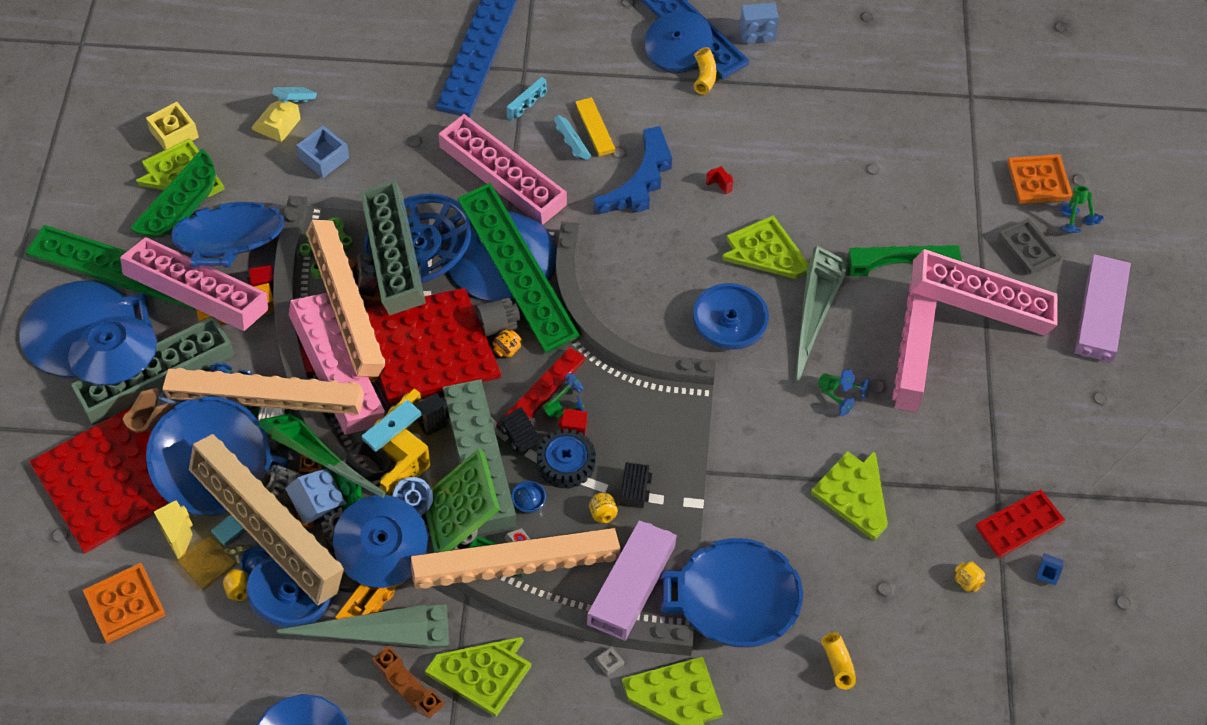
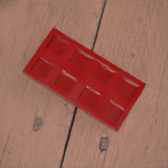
[975,489,1065,559]

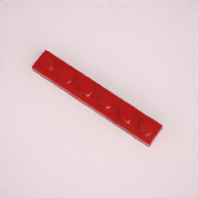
[496,347,585,430]

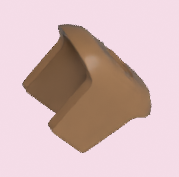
[123,388,175,433]

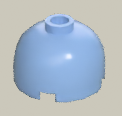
[391,477,433,516]

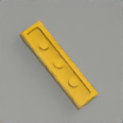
[575,97,615,157]

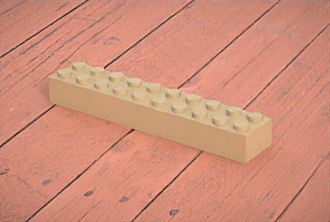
[189,434,344,605]

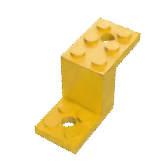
[374,388,430,496]

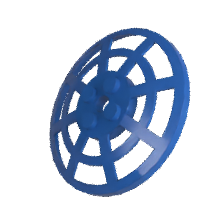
[364,194,472,283]

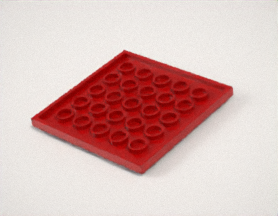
[365,288,501,403]
[29,406,170,554]

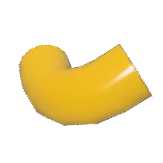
[693,47,716,95]
[821,632,856,690]

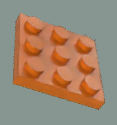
[1007,154,1072,204]
[83,563,167,644]

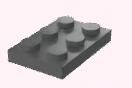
[998,218,1061,275]

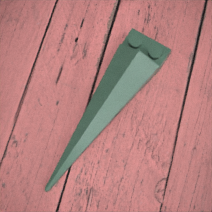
[794,246,847,383]
[277,605,449,649]

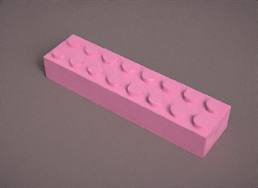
[439,114,567,225]
[120,237,268,331]
[911,249,1057,336]
[892,279,937,412]
[288,293,385,435]

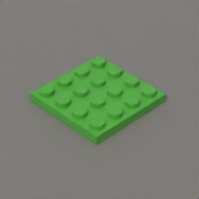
[426,448,500,553]

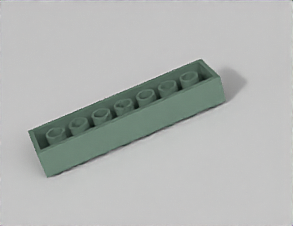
[361,180,426,315]
[71,317,235,425]
[443,379,516,534]

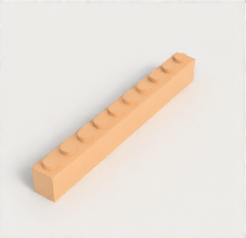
[306,220,385,377]
[162,368,364,415]
[411,528,621,589]

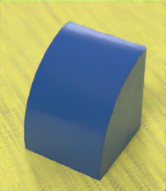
[1036,553,1064,585]

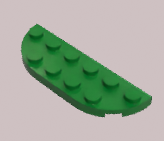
[130,149,216,237]

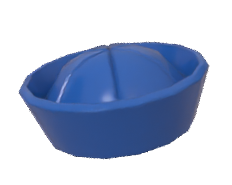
[511,481,546,514]
[240,546,271,576]

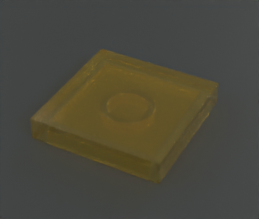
[177,535,236,591]

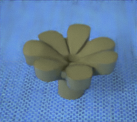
[223,544,250,563]

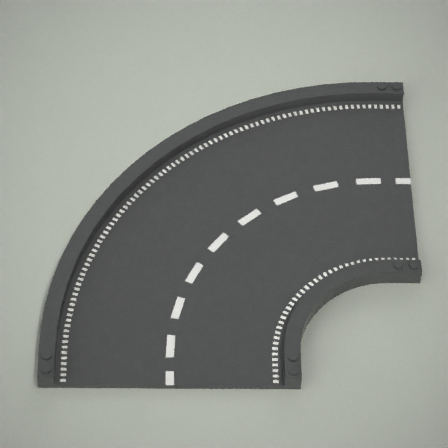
[273,195,716,656]

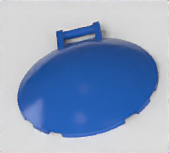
[172,202,284,268]
[440,211,557,301]
[19,281,152,378]
[146,396,289,516]
[661,538,803,648]

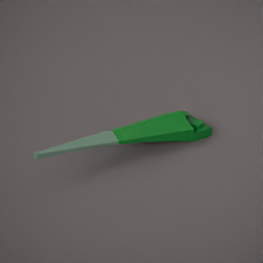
[258,414,385,498]

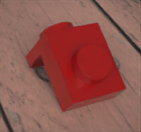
[705,166,734,194]

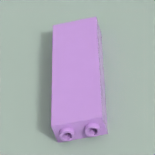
[1074,254,1131,362]
[587,520,677,641]

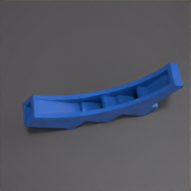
[593,126,672,214]

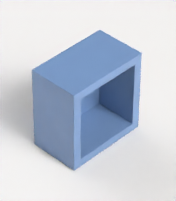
[739,3,779,44]
[296,126,349,178]
[285,468,346,524]

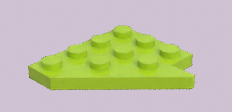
[136,138,225,197]
[722,215,809,279]
[811,451,888,541]
[425,637,532,717]
[622,657,723,725]

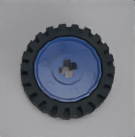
[537,429,596,488]

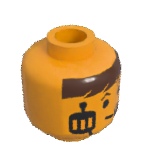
[493,329,521,358]

